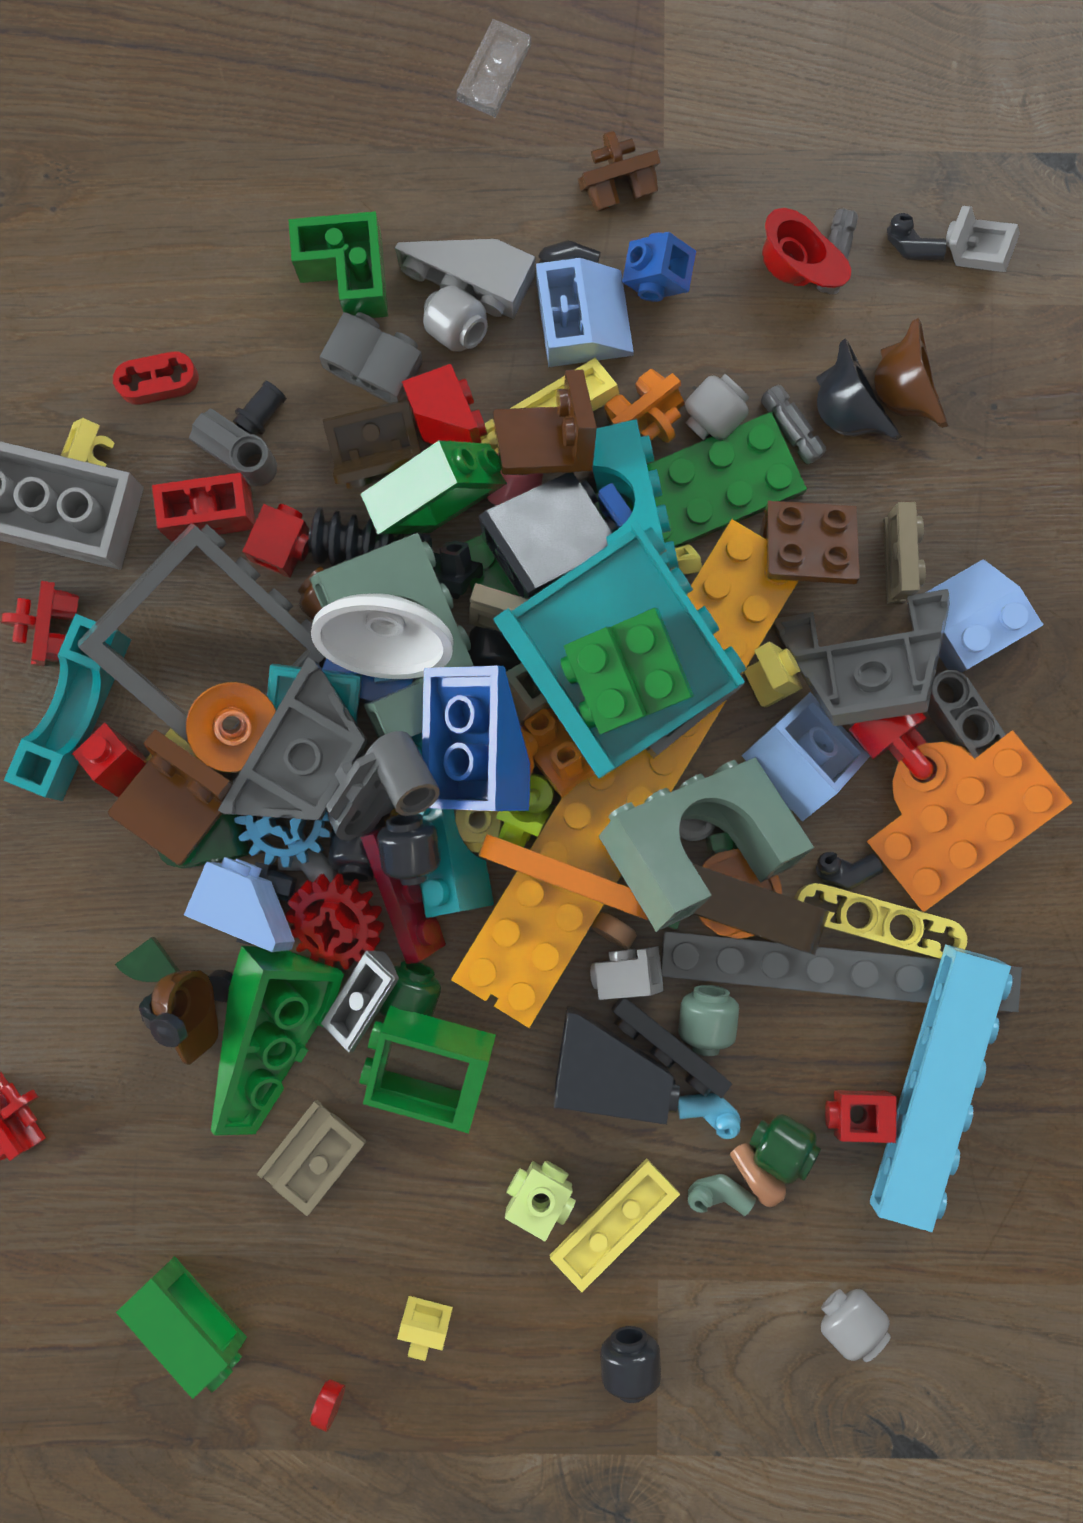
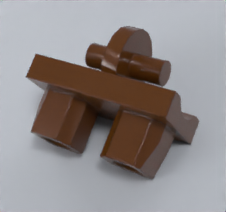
[578,131,661,212]

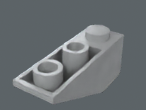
[395,239,535,319]

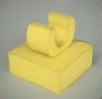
[61,418,115,467]
[397,1296,453,1361]

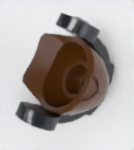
[139,970,233,1065]

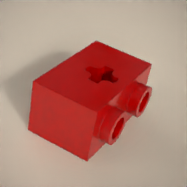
[152,472,255,541]

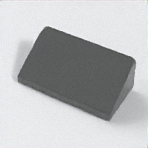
[321,951,399,1052]

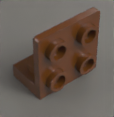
[493,369,597,475]
[760,500,860,584]
[108,729,232,865]

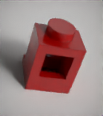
[825,1090,896,1143]

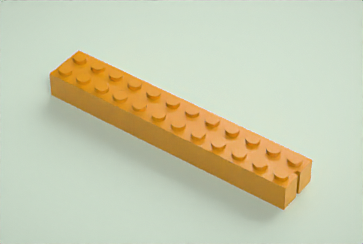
[451,519,798,1028]

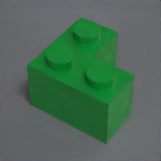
[288,211,389,318]

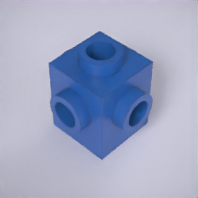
[622,232,696,302]

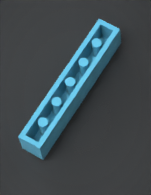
[870,944,1012,1232]

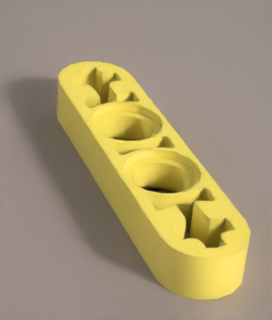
[794,883,967,959]

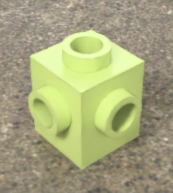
[505,1161,576,1241]

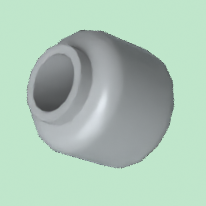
[423,285,488,352]
[685,374,749,440]
[821,1289,891,1362]

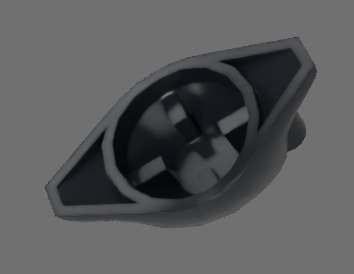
[816,339,902,440]

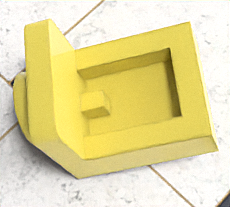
[744,641,803,707]

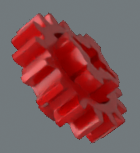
[285,873,384,970]

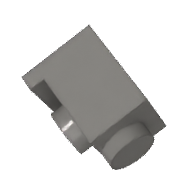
[590,946,664,1000]

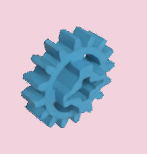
[235,812,332,867]

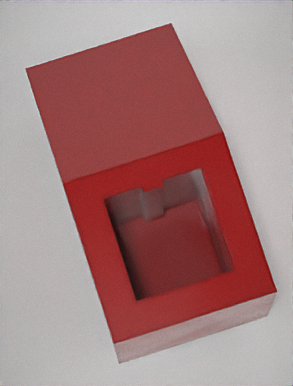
[402,364,487,444]

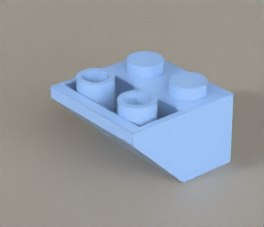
[536,258,634,367]

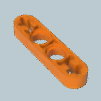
[478,834,648,920]

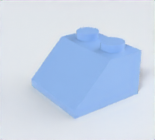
[907,559,1043,673]
[741,692,870,821]
[184,857,295,952]

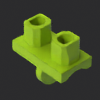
[496,774,555,848]

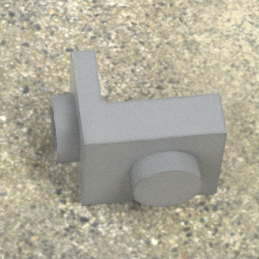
[946,206,1020,272]

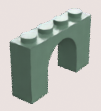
[309,533,474,739]
[598,757,814,932]

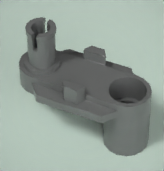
[326,731,440,841]

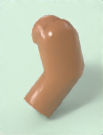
[730,1143,786,1207]

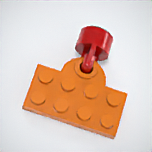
[849,713,1073,912]

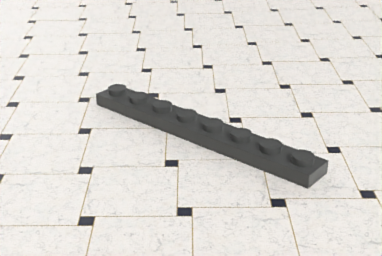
[661,931,1022,1012]

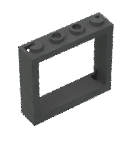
[78,523,325,742]

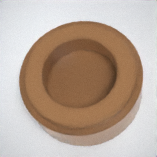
[590,912,637,950]

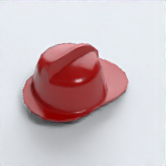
[762,207,851,288]

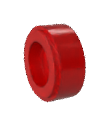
[310,1379,346,1432]

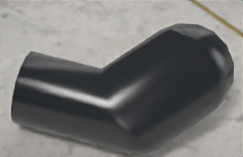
[887,213,946,261]
[538,240,601,263]
[816,852,884,890]

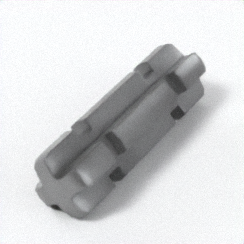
[817,208,858,294]
[761,385,826,464]

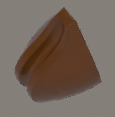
[874,318,949,428]

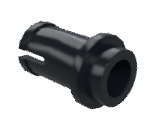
[233,380,287,435]

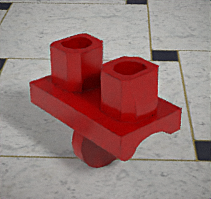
[1,581,79,666]
[0,1072,46,1161]

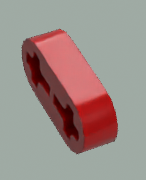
[113,351,199,405]

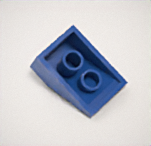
[422,666,530,811]

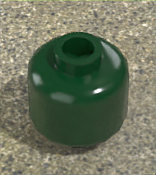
[379,961,441,1018]
[749,1114,821,1184]

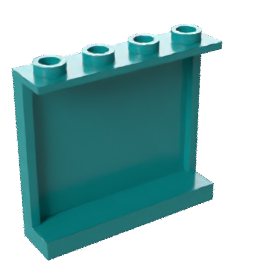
[493,521,747,778]

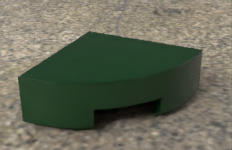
[705,832,739,854]
[115,937,180,982]

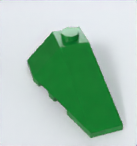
[211,946,344,1135]

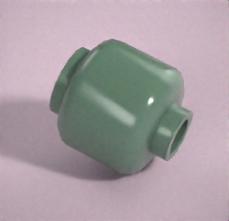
[678,985,740,1056]

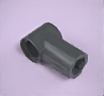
[189,408,277,486]

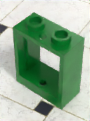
[361,440,507,534]
[359,1005,496,1134]
[116,1256,247,1399]

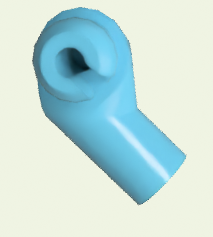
[678,1093,741,1139]

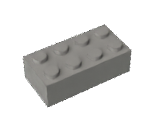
[0,441,144,570]

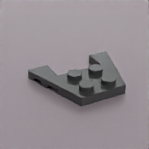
[774,589,950,726]

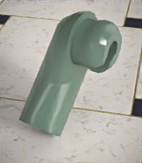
[688,1174,757,1216]

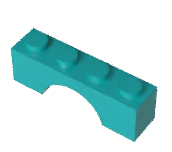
[593,419,679,570]
[3,613,132,801]
[412,733,494,918]

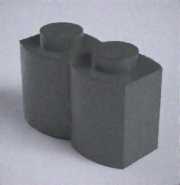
[319,312,423,403]

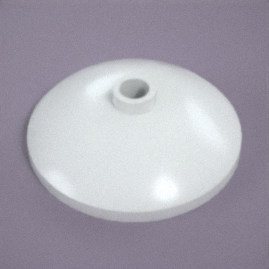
[311,594,454,679]

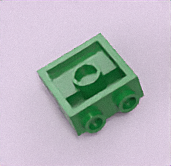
[561,607,694,735]

